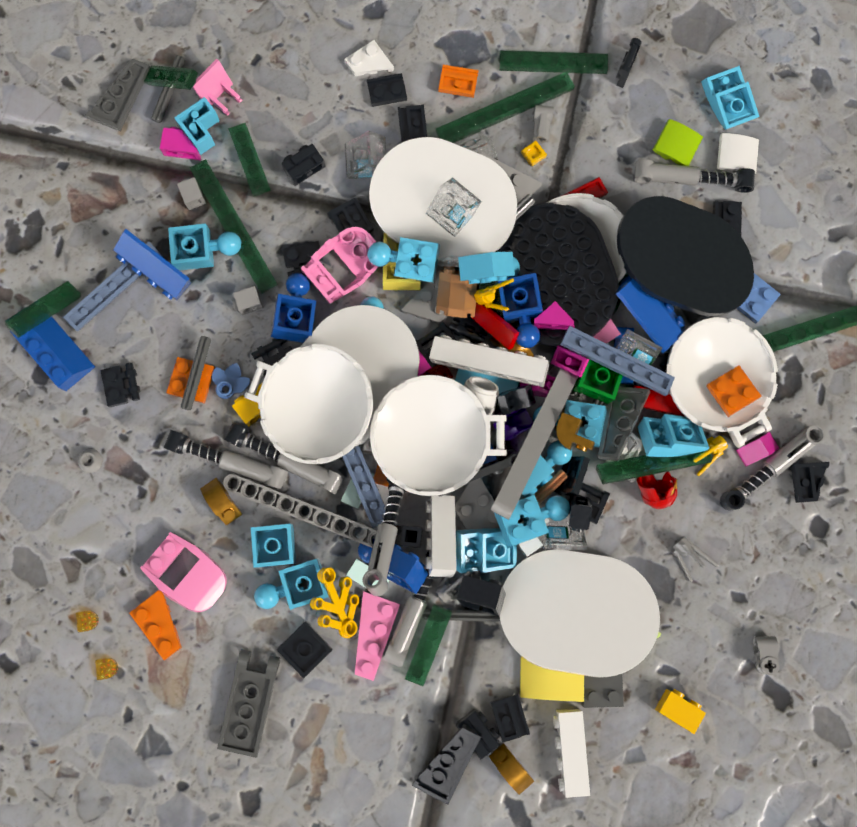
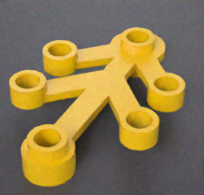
[310,567,359,638]

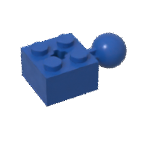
[271,273,316,343]
[498,273,543,348]
[358,538,428,594]

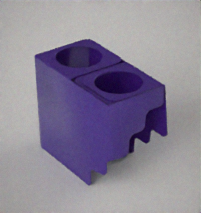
[493,408,534,441]

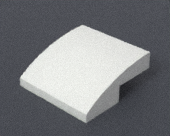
[717,133,759,174]

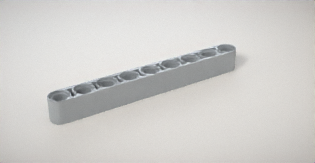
[490,368,578,520]
[223,474,377,548]

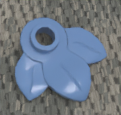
[212,363,250,399]

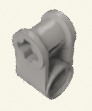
[753,636,779,675]

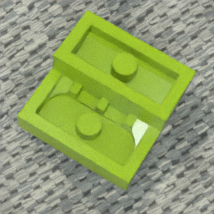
[653,119,703,166]

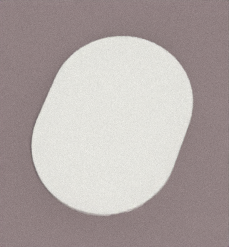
[369,137,517,265]
[301,305,420,447]
[500,550,660,677]

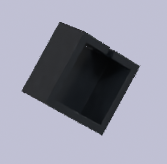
[457,574,506,617]

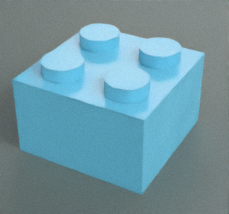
[251,524,296,568]

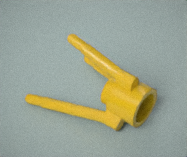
[474,278,514,311]
[693,435,728,476]

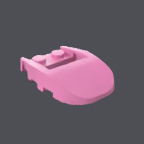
[301,227,378,304]
[140,532,227,612]

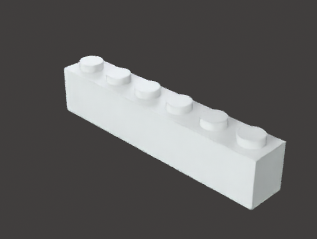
[429,335,549,387]

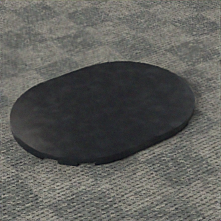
[617,196,754,316]
[496,203,619,347]

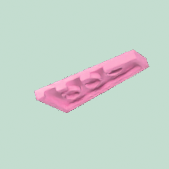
[355,591,400,681]

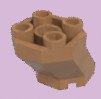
[436,266,477,318]

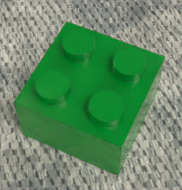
[573,359,623,404]

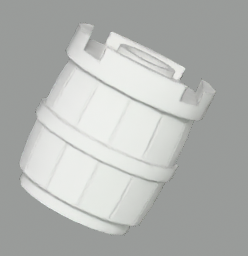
[464,376,499,415]

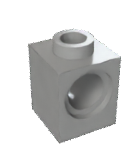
[177,177,206,210]
[232,286,263,315]

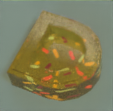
[76,611,99,633]
[95,658,118,680]

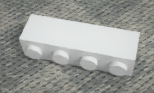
[425,495,456,577]
[553,708,590,798]

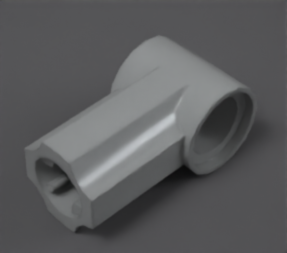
[533,105,554,144]

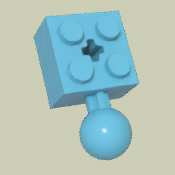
[168,223,241,271]
[367,237,440,283]
[458,252,520,284]
[533,400,606,448]
[520,440,572,499]
[494,495,570,548]
[254,559,329,610]

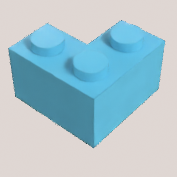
[174,97,220,155]

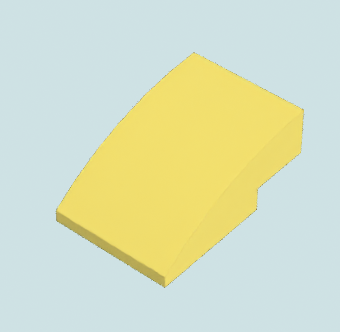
[383,233,421,290]
[520,656,584,702]

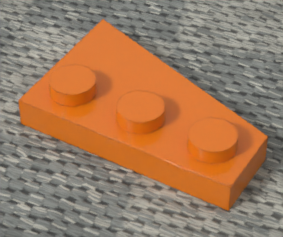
[129,590,182,661]

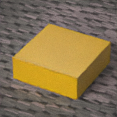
[521,141,547,167]

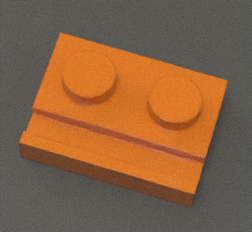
[438,64,479,98]

